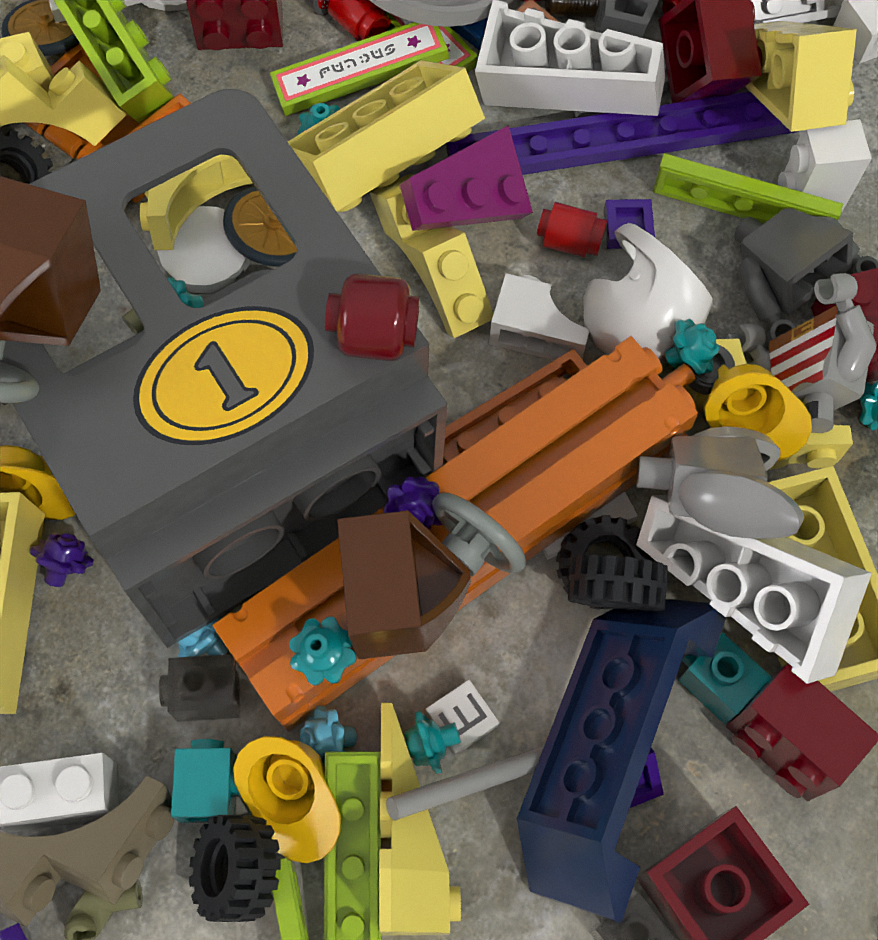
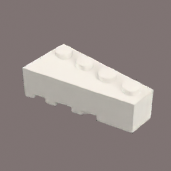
[475,0,665,116]
[636,495,872,684]

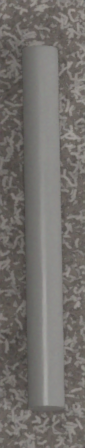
[386,745,545,820]

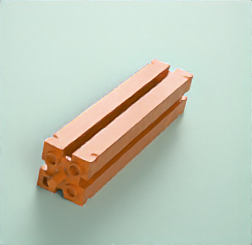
[212,336,698,732]

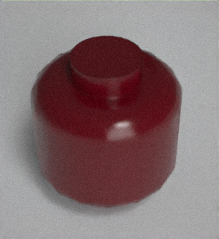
[325,273,420,361]

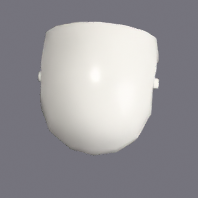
[583,223,713,364]

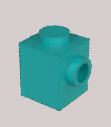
[678,633,772,725]
[171,739,241,823]

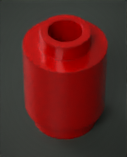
[328,0,391,41]
[536,202,607,258]

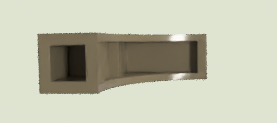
[0,776,175,928]

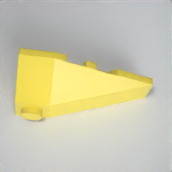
[379,703,461,936]

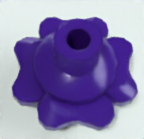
[383,477,442,530]
[29,533,94,587]

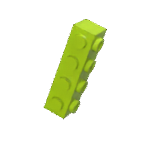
[54,0,174,123]

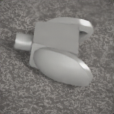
[636,426,804,539]

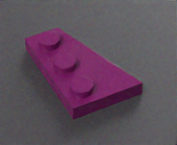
[400,125,533,231]

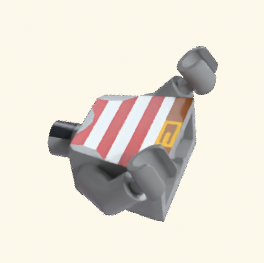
[727,273,876,433]

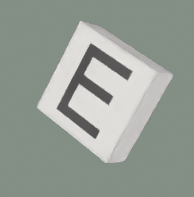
[426,680,500,756]

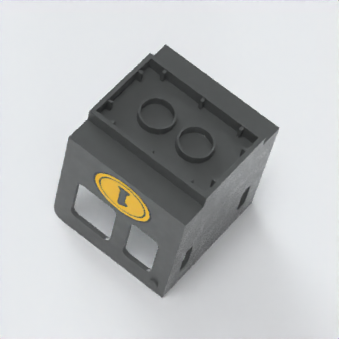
[0,89,447,648]

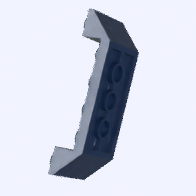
[516,599,726,923]

